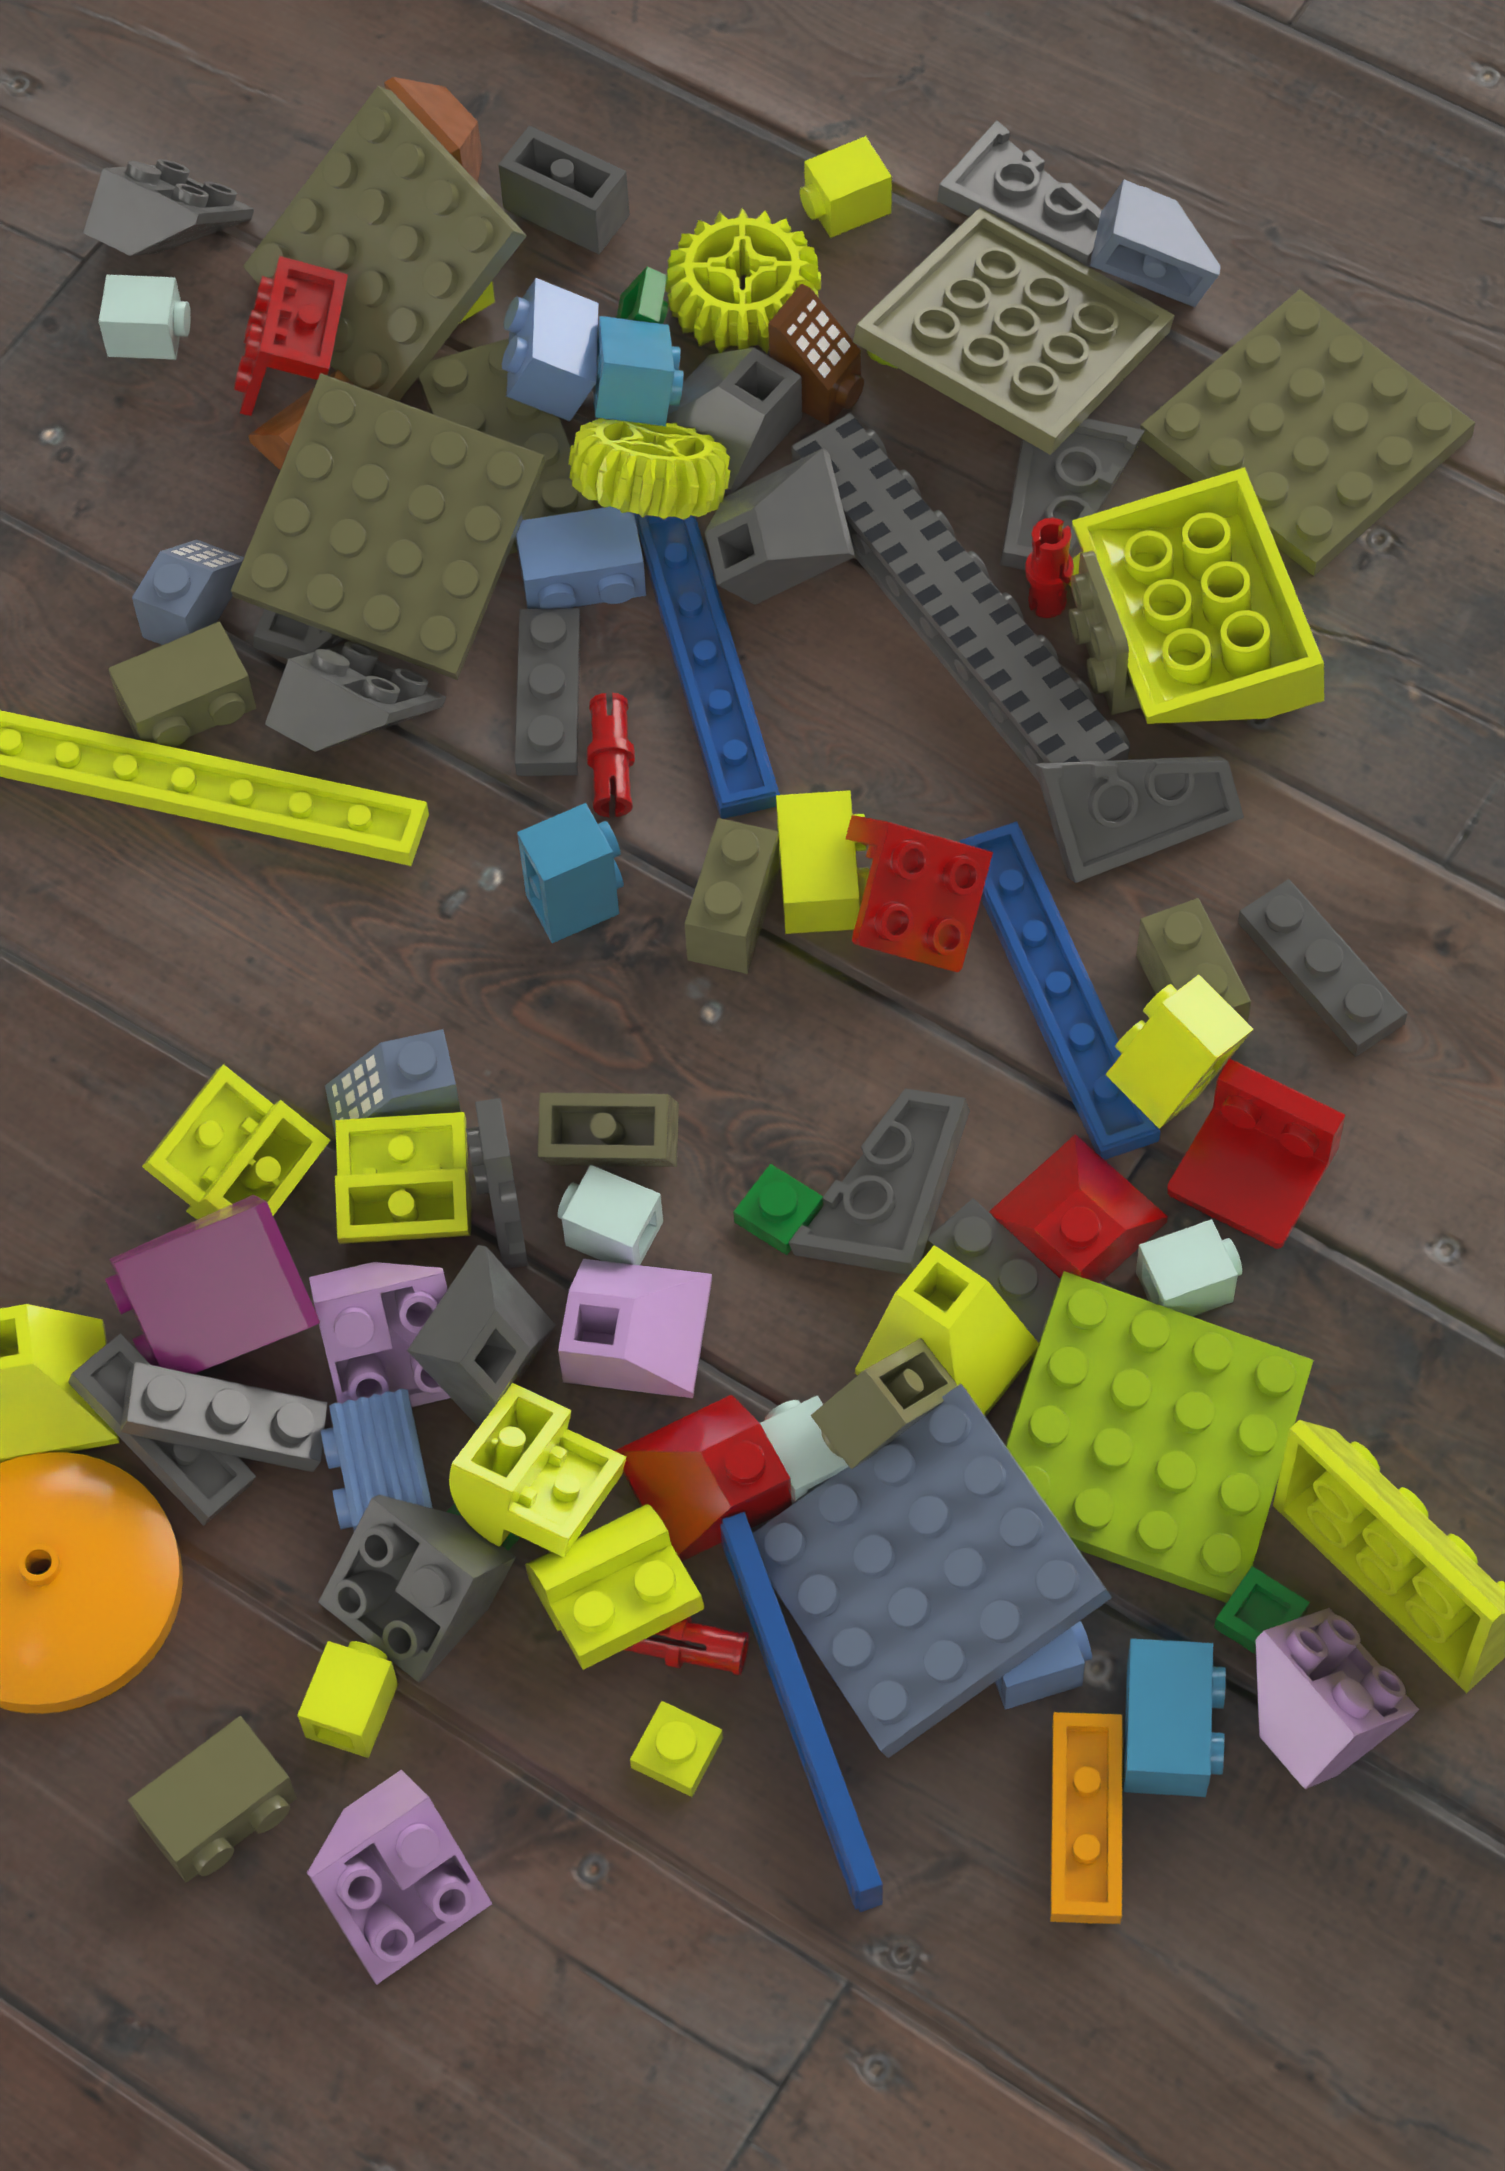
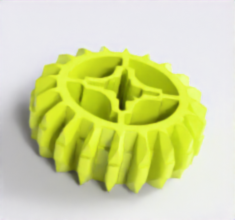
[665,208,821,353]
[568,418,731,520]

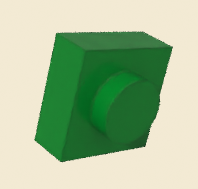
[616,267,668,324]
[733,1164,824,1255]
[1214,1566,1310,1655]

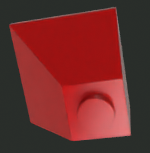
[989,1134,1168,1284]
[614,1394,792,1562]

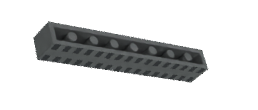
[792,413,1130,782]

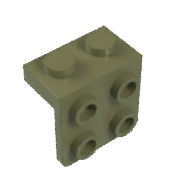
[1068,551,1141,715]

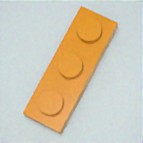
[1050,1712,1122,1924]

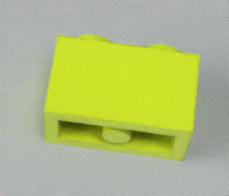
[776,790,869,934]
[1106,975,1254,1129]

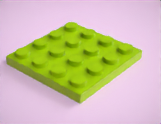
[1005,1271,1314,1603]

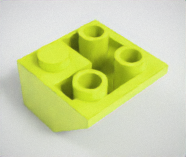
[855,1245,1039,1417]
[0,1304,120,1463]

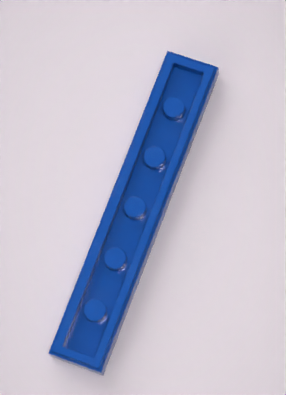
[634,513,780,819]
[960,821,1160,1160]
[720,1512,883,1912]

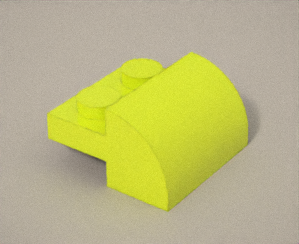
[142,1064,330,1220]
[335,1112,472,1244]
[449,1383,626,1557]
[526,1504,704,1670]

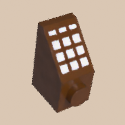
[768,283,864,425]

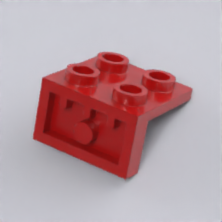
[233,256,348,416]
[845,815,993,972]
[1167,1058,1346,1249]

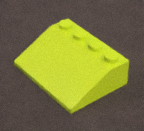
[1072,467,1324,724]
[1273,1420,1505,1693]

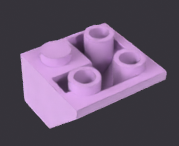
[558,1259,712,1398]
[309,1262,451,1407]
[1256,1608,1419,1789]
[307,1770,492,1984]

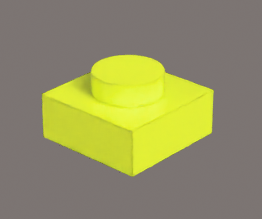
[630,1701,723,1797]

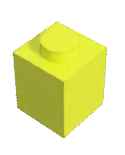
[800,136,892,238]
[298,1641,398,1758]

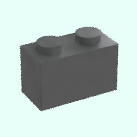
[498,125,630,254]

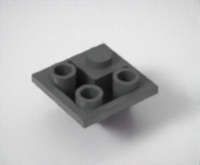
[83,159,254,256]
[666,347,802,495]
[705,448,855,605]
[265,642,446,752]
[407,1245,556,1428]
[319,1495,516,1683]

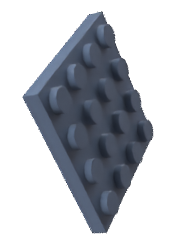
[753,1384,1112,1758]

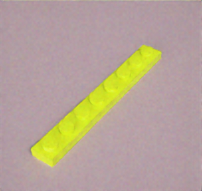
[0,710,429,866]

